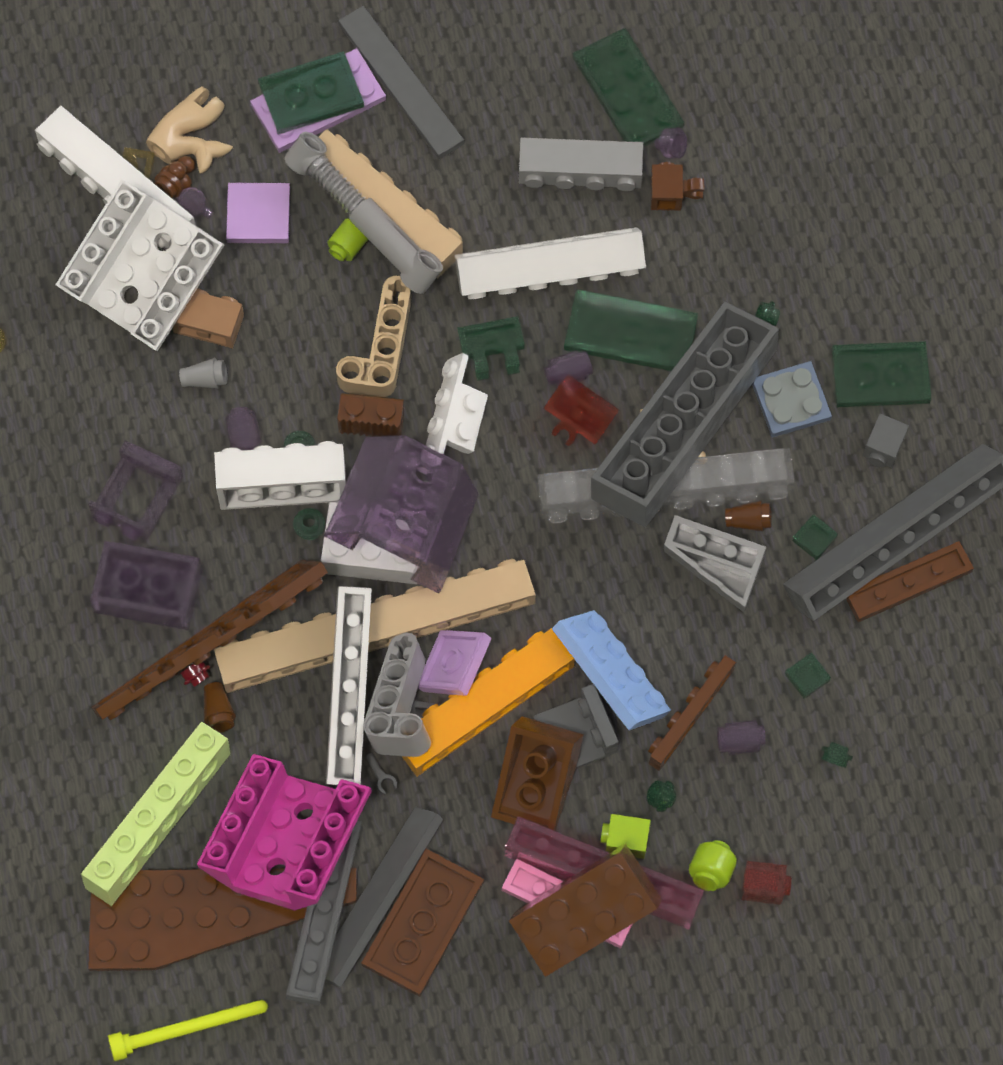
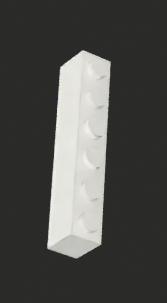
[35,106,195,250]
[455,227,646,299]
[326,586,372,785]

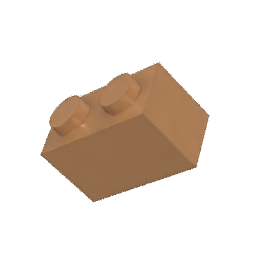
[173,288,244,348]

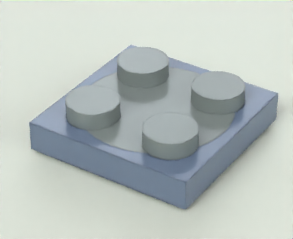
[752,361,832,438]

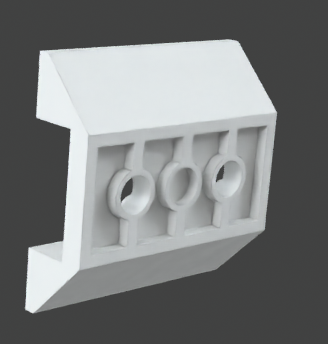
[55,179,224,351]

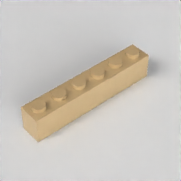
[319,129,463,279]

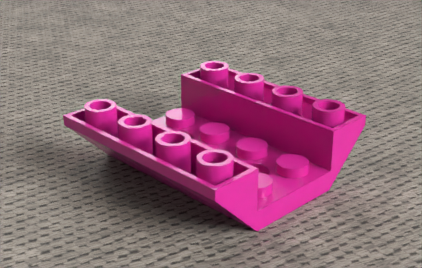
[197,754,372,910]

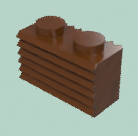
[337,393,404,440]

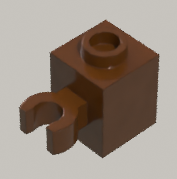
[651,162,704,211]

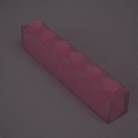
[505,817,704,930]

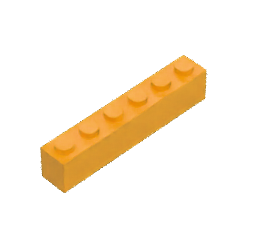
[402,628,575,776]

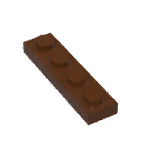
[846,541,974,623]
[648,655,736,772]

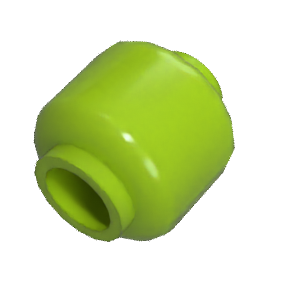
[689,840,737,891]

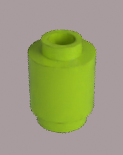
[327,218,368,262]

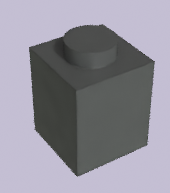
[863,414,909,468]

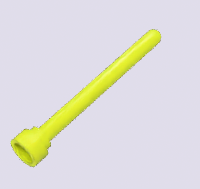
[108,1000,268,1062]

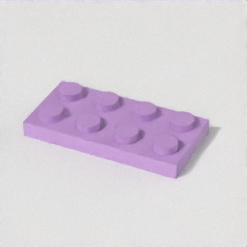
[250,49,386,153]

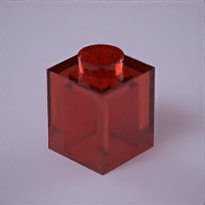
[741,861,792,905]

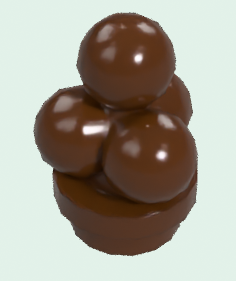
[154,156,195,199]

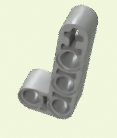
[363,632,431,757]

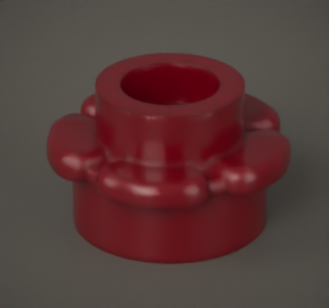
[180,662,210,687]

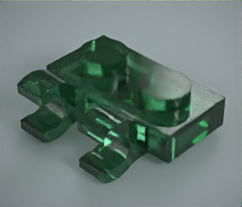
[457,316,524,381]

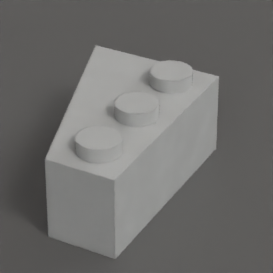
[664,515,766,612]

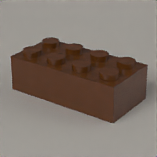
[509,843,662,977]

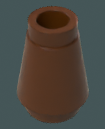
[725,500,772,532]
[203,682,236,733]

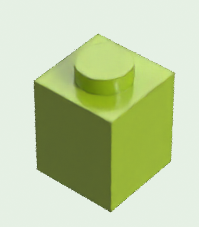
[600,814,650,859]

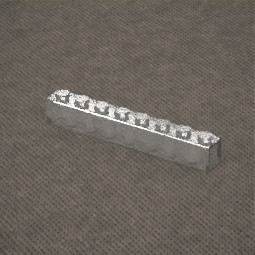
[537,448,795,523]

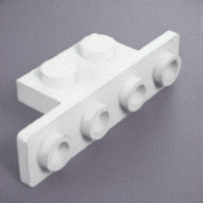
[419,353,488,474]

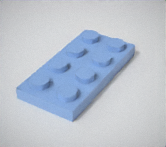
[552,610,671,730]

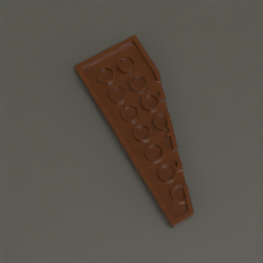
[91,560,328,720]
[88,868,357,971]

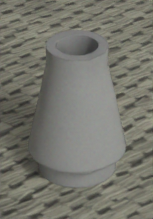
[179,358,227,389]

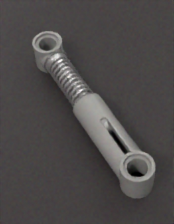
[284,132,443,294]

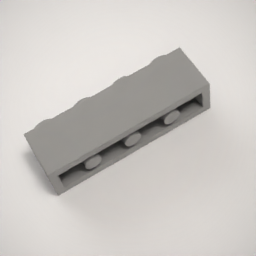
[519,138,643,191]

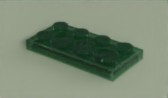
[572,28,685,147]
[564,289,698,371]

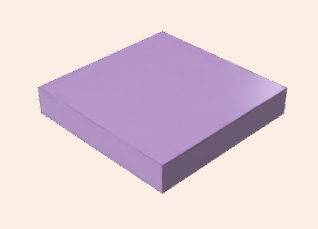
[226,183,290,243]
[418,630,492,696]

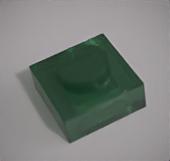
[792,514,838,560]
[785,652,831,699]

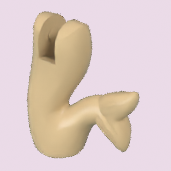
[146,87,233,174]

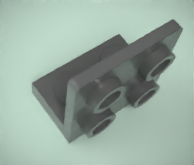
[534,684,619,769]

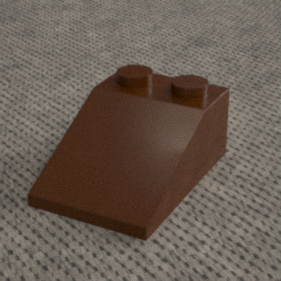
[491,716,584,836]

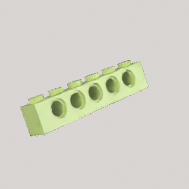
[81,721,231,906]

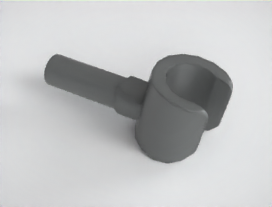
[366,753,397,795]

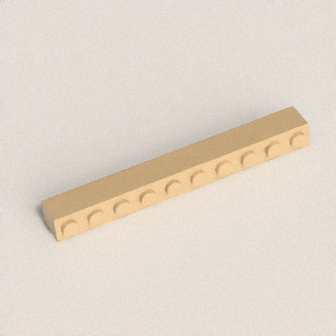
[214,559,536,693]

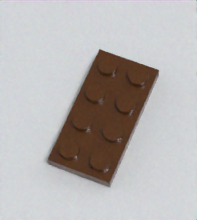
[361,849,484,997]

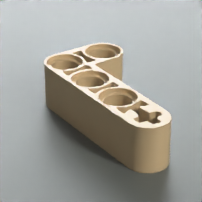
[336,276,411,398]

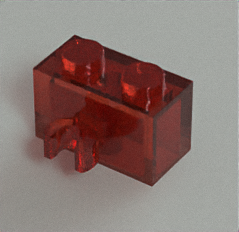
[543,374,619,446]

